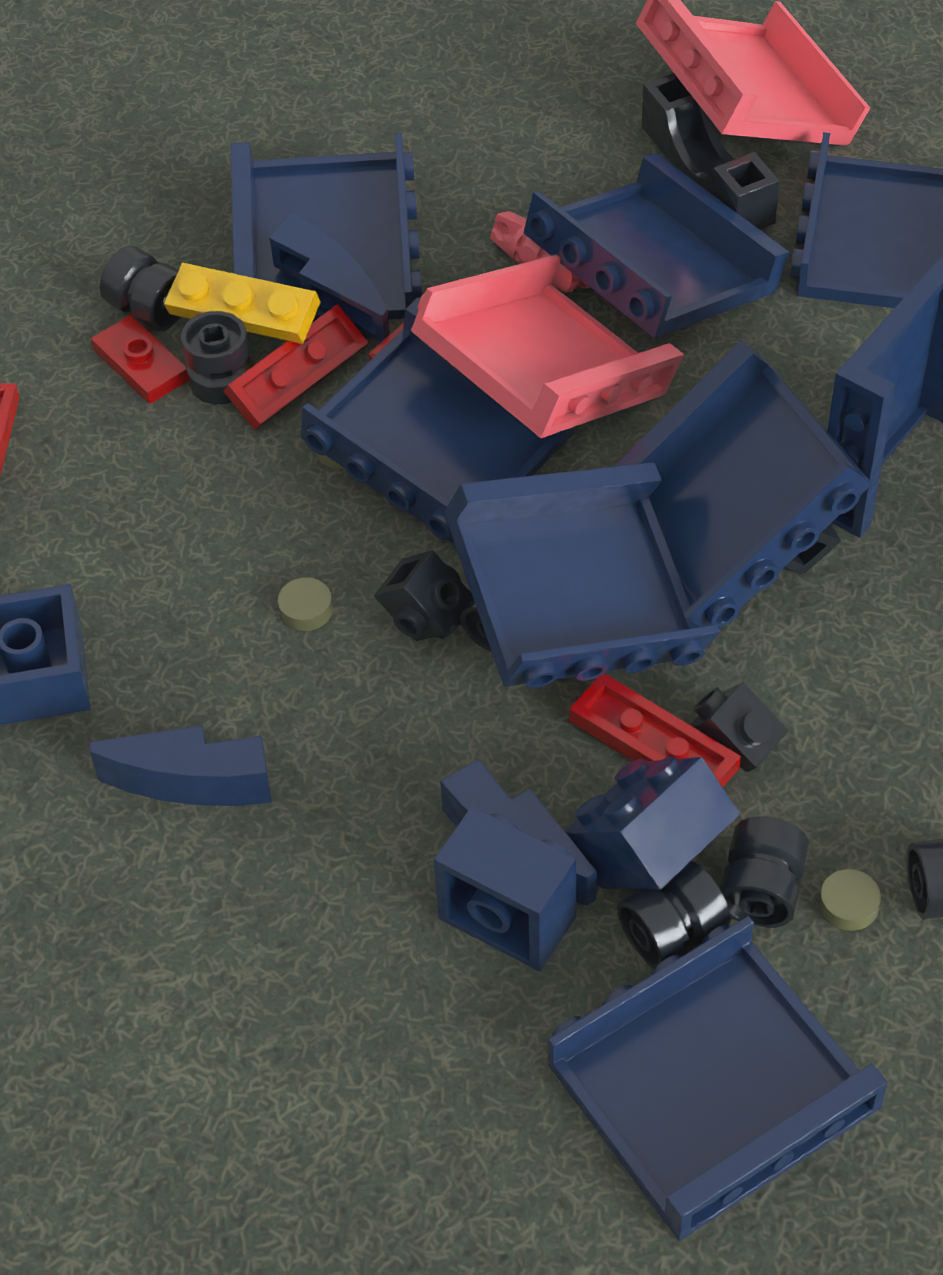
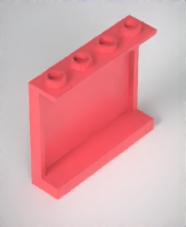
[635,0,870,146]
[411,255,684,438]

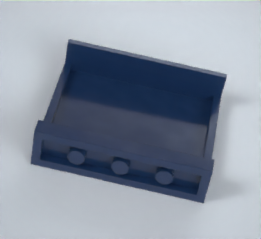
[790,132,943,308]
[231,133,422,323]
[523,153,789,338]
[827,258,943,538]
[301,298,575,544]
[613,340,872,628]
[444,462,720,688]
[548,916,888,1241]

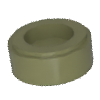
[278,577,333,631]
[819,869,881,931]

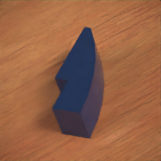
[269,211,390,342]
[89,725,272,806]
[440,759,597,906]

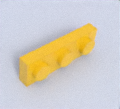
[164,263,320,344]

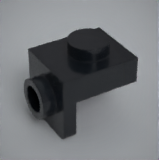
[690,682,788,772]

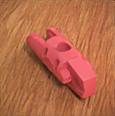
[490,211,590,293]

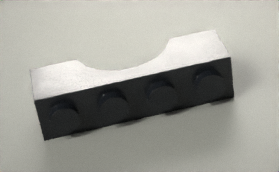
[642,73,780,230]

